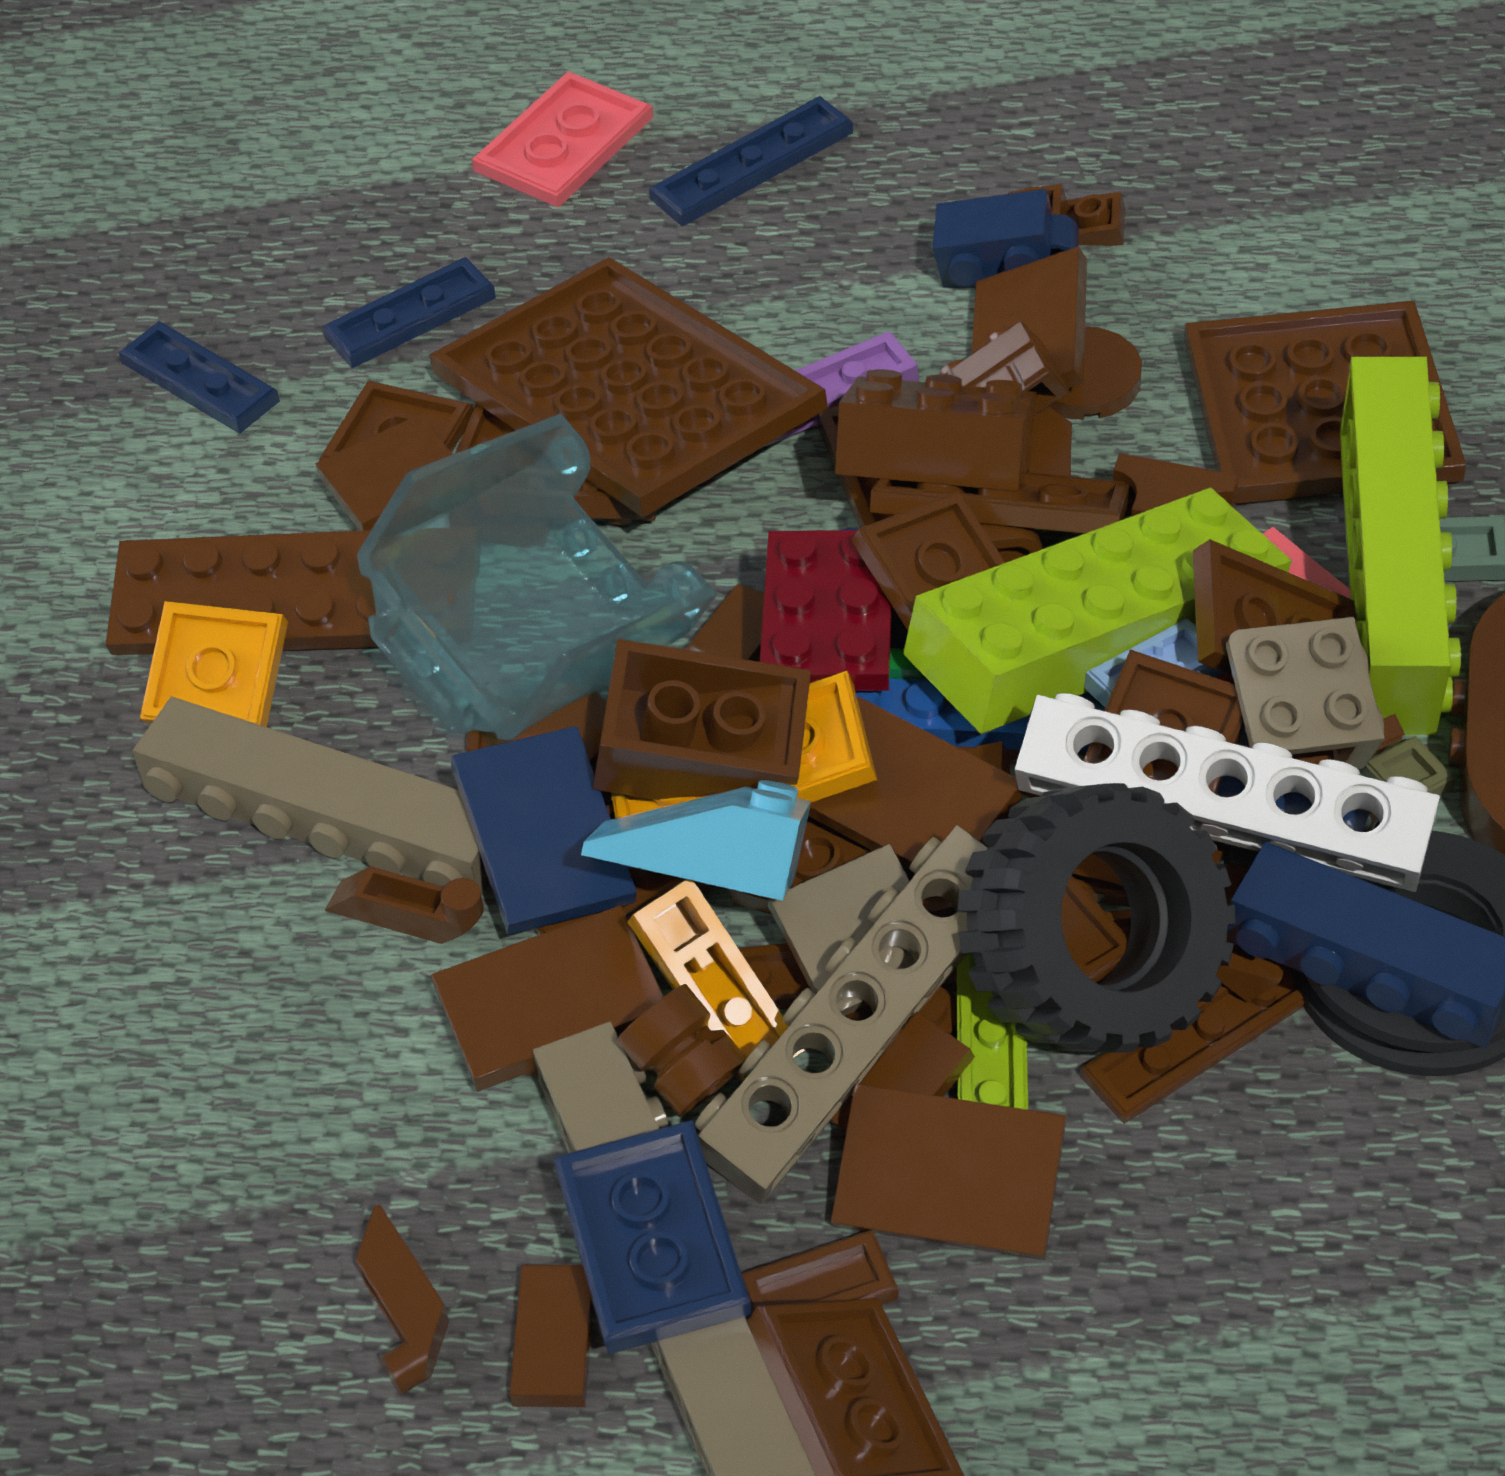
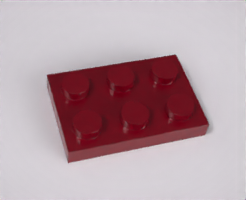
[760,530,892,691]

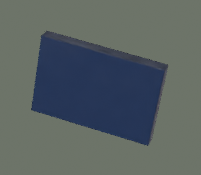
[451,726,637,935]
[554,1120,752,1355]

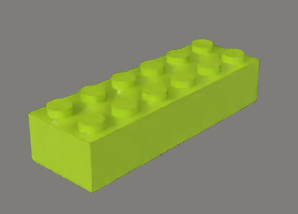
[1340,357,1461,735]
[903,487,1292,734]

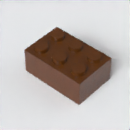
[835,369,1036,491]

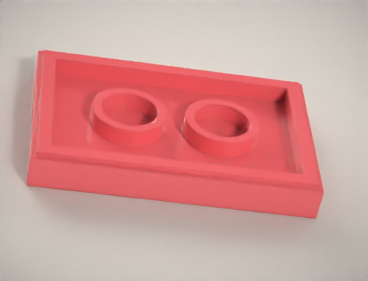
[472,71,654,208]

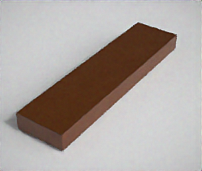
[1080,966,1305,1124]

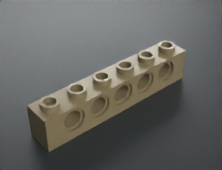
[694,825,988,1205]

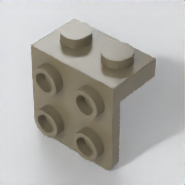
[1226,617,1385,769]

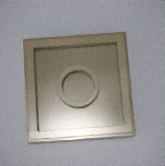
[768,844,915,1016]

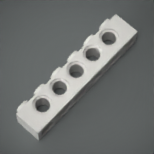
[1015,693,1440,892]

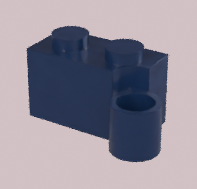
[932,189,1079,288]

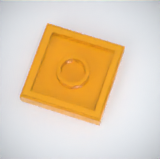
[140,601,288,727]

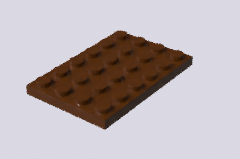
[429,257,828,517]

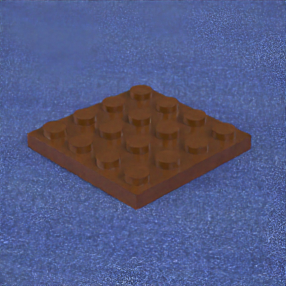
[1184,300,1466,504]

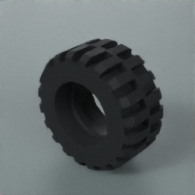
[958,783,1236,1053]

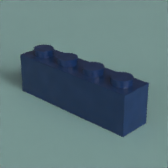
[1226,841,1505,1049]

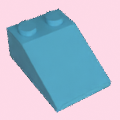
[581,780,811,901]

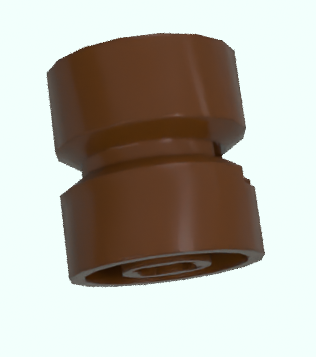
[617,983,747,1117]

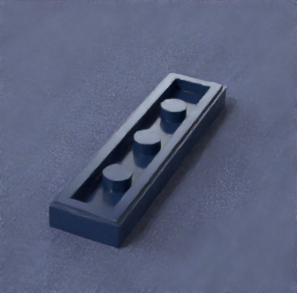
[649,96,853,227]

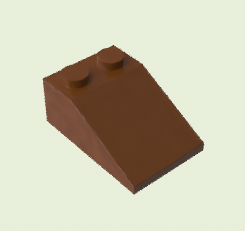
[593,638,811,800]

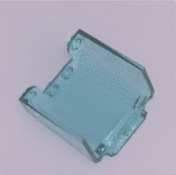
[357,414,718,741]

